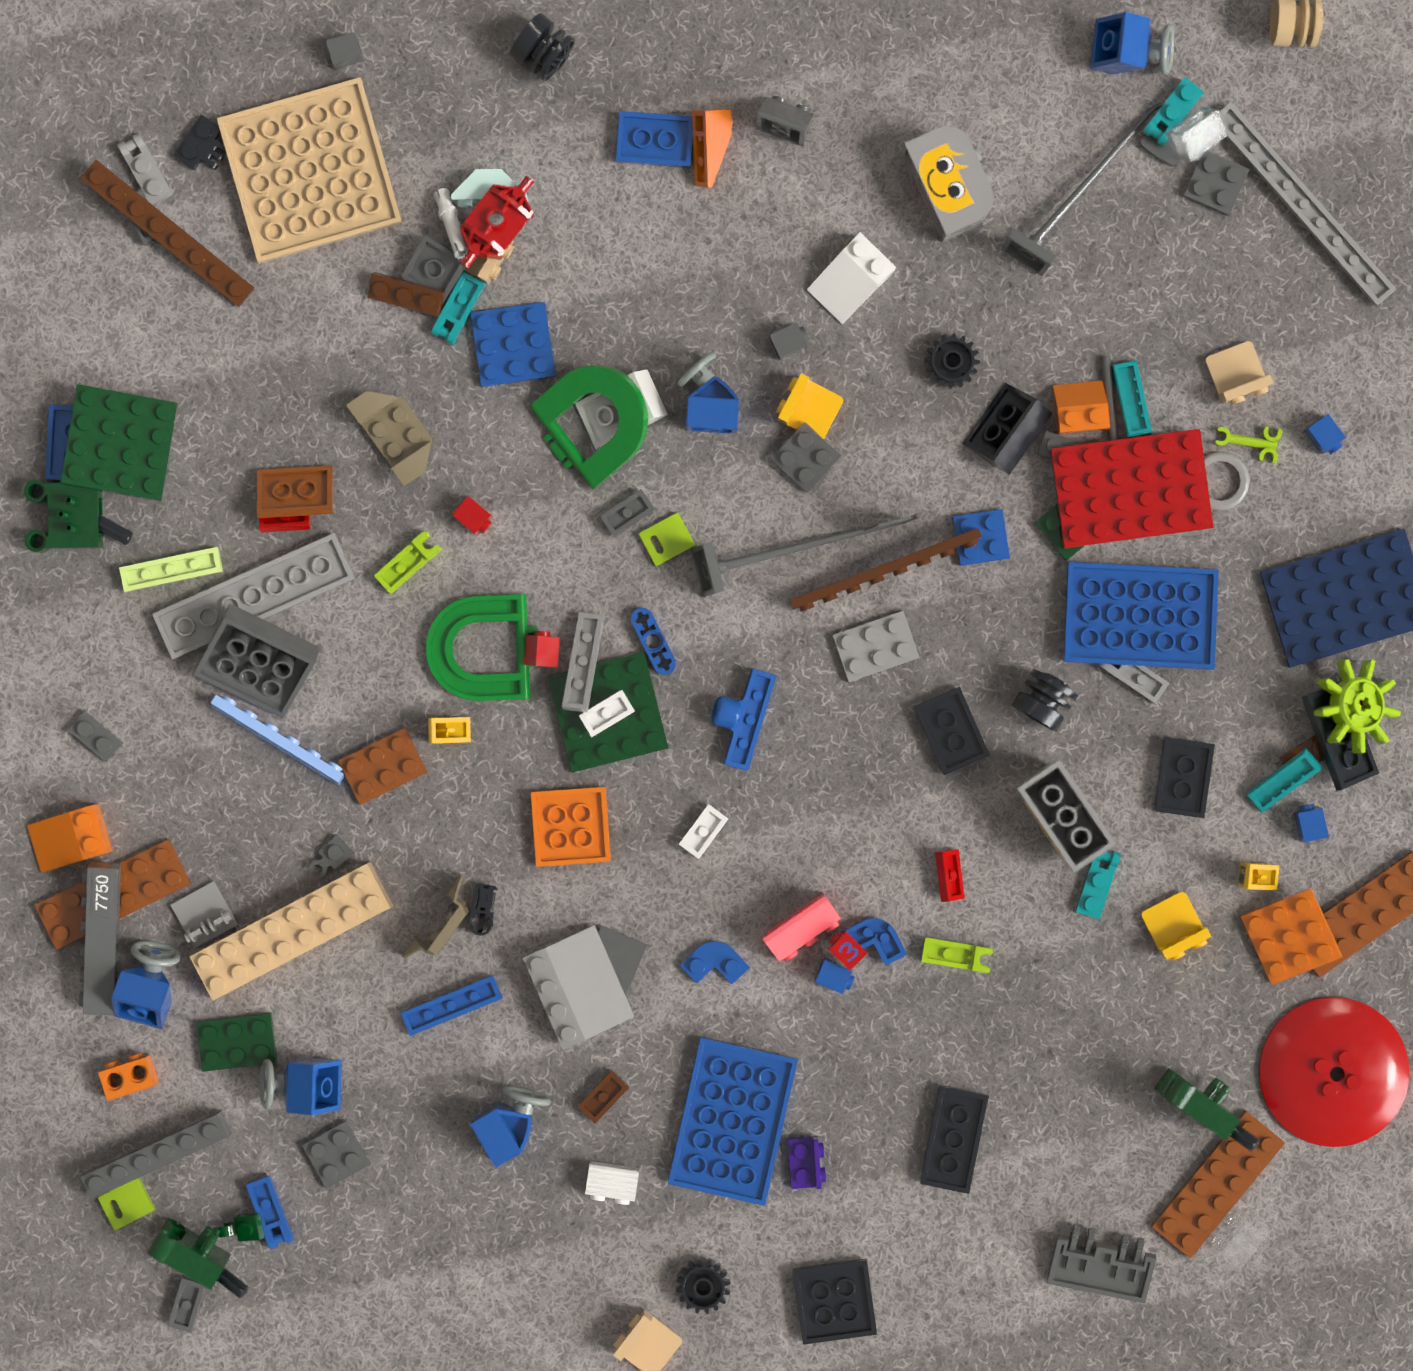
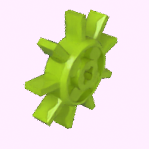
[1314,659,1401,753]

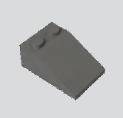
[756,96,814,146]

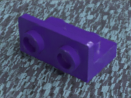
[788,1136,826,1189]

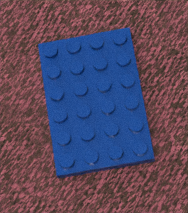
[1063,562,1219,670]
[668,1037,798,1206]

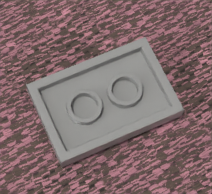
[832,611,920,682]

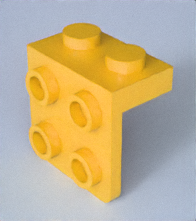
[776,373,843,438]
[1141,892,1211,961]

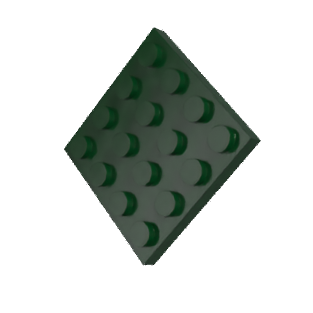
[60,384,177,502]
[547,652,669,773]

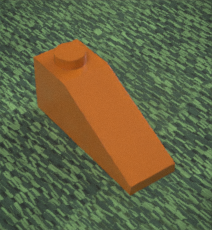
[692,108,733,188]

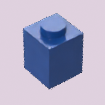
[1304,414,1346,455]
[1293,803,1329,843]
[815,957,855,994]

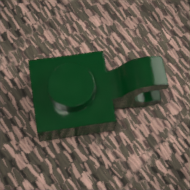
[218,1213,265,1242]

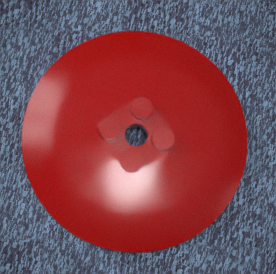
[1259,997,1409,1147]

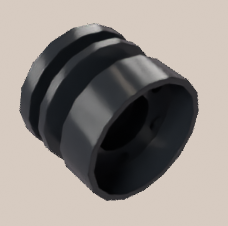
[510,13,575,82]
[1011,669,1078,732]

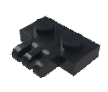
[173,115,226,171]

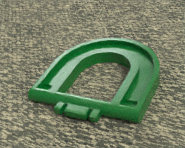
[530,365,648,490]
[426,594,537,701]

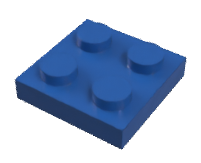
[953,509,1010,566]

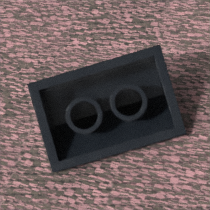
[962,383,1053,475]

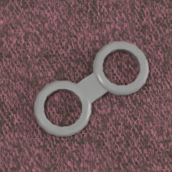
[1126,426,1250,511]

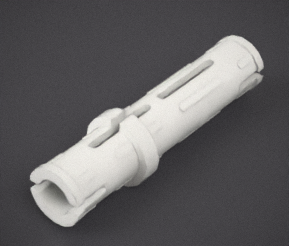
[433,188,468,259]

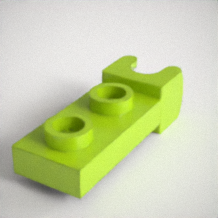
[374,530,442,595]
[921,937,993,973]

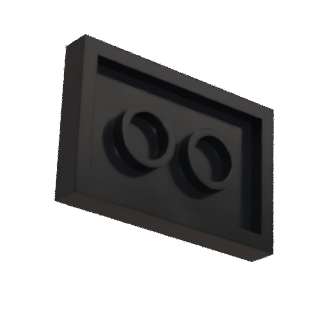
[914,687,990,775]
[1154,737,1215,818]

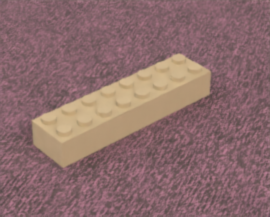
[189,862,393,1001]

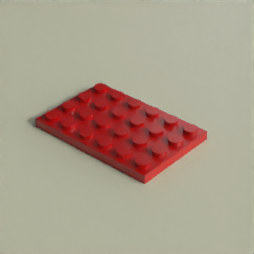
[1050,429,1214,549]

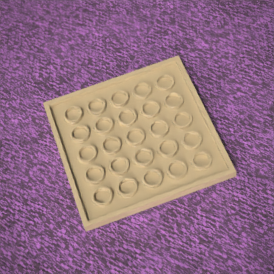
[217,77,403,264]

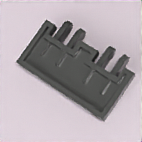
[1047,1225,1156,1303]

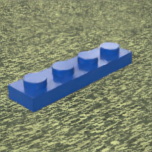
[401,975,503,1036]

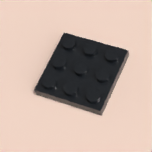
[792,1258,877,1345]

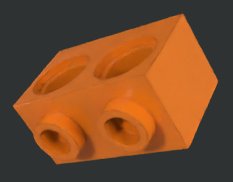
[98,1052,159,1101]

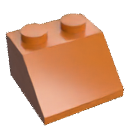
[1052,380,1110,435]

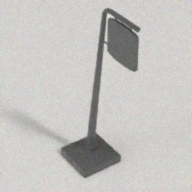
[1001,104,1202,276]
[691,513,921,597]

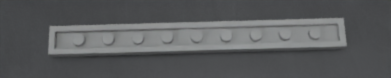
[1211,102,1396,307]

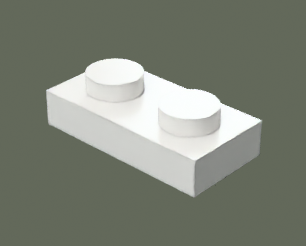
[579,690,635,737]
[679,804,728,859]

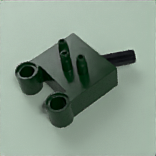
[24,480,133,553]
[1154,1068,1259,1151]
[147,1218,248,1298]

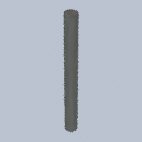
[1101,355,1119,441]

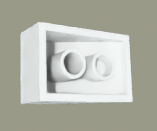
[807,232,896,325]
[575,370,668,449]

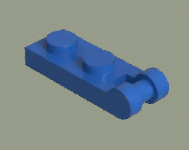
[246,1175,294,1249]

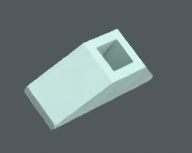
[451,169,528,208]

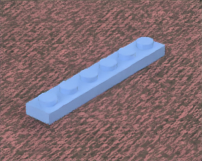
[211,695,344,786]

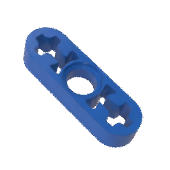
[631,608,676,675]

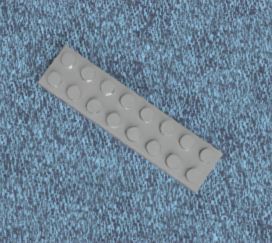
[152,533,356,660]

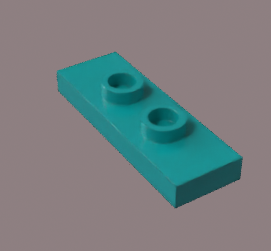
[1112,360,1152,438]
[1246,748,1322,813]

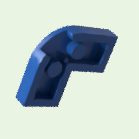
[840,918,907,966]
[680,941,750,984]

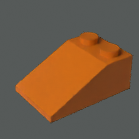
[27,804,113,873]

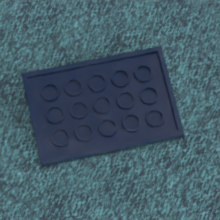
[1260,529,1413,668]

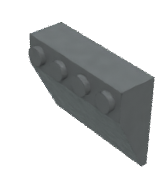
[193,603,320,718]

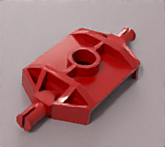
[459,176,534,269]

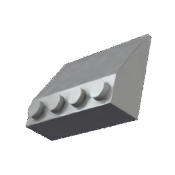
[523,925,635,1050]

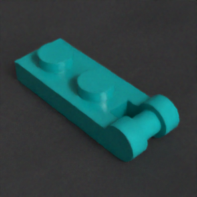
[1143,77,1204,147]
[431,272,486,346]
[1075,851,1121,920]

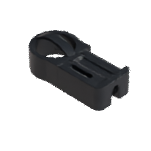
[468,884,498,936]

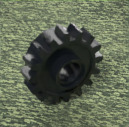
[924,333,980,389]
[676,1257,731,1314]

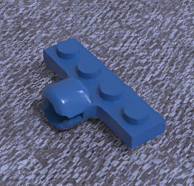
[711,668,777,771]

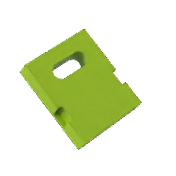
[638,513,696,567]
[98,1178,156,1231]

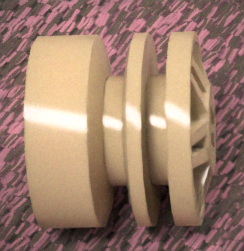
[1269,0,1323,48]

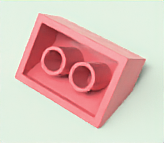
[762,893,841,962]

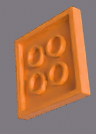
[531,787,611,867]
[1241,888,1342,985]

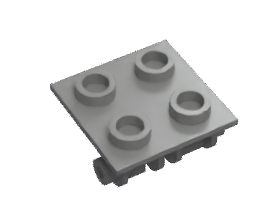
[171,881,238,948]

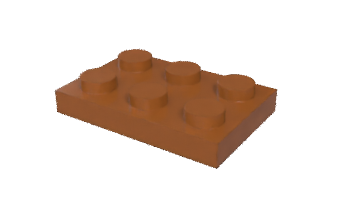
[257,465,333,518]
[338,728,428,805]

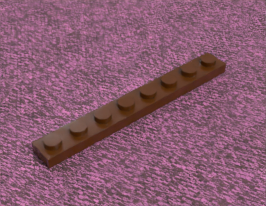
[80,160,255,308]
[790,528,982,612]

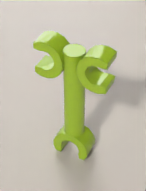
[1214,426,1282,464]

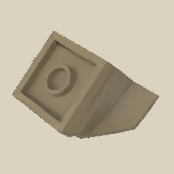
[346,391,433,487]
[402,873,470,959]

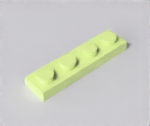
[119,547,223,592]

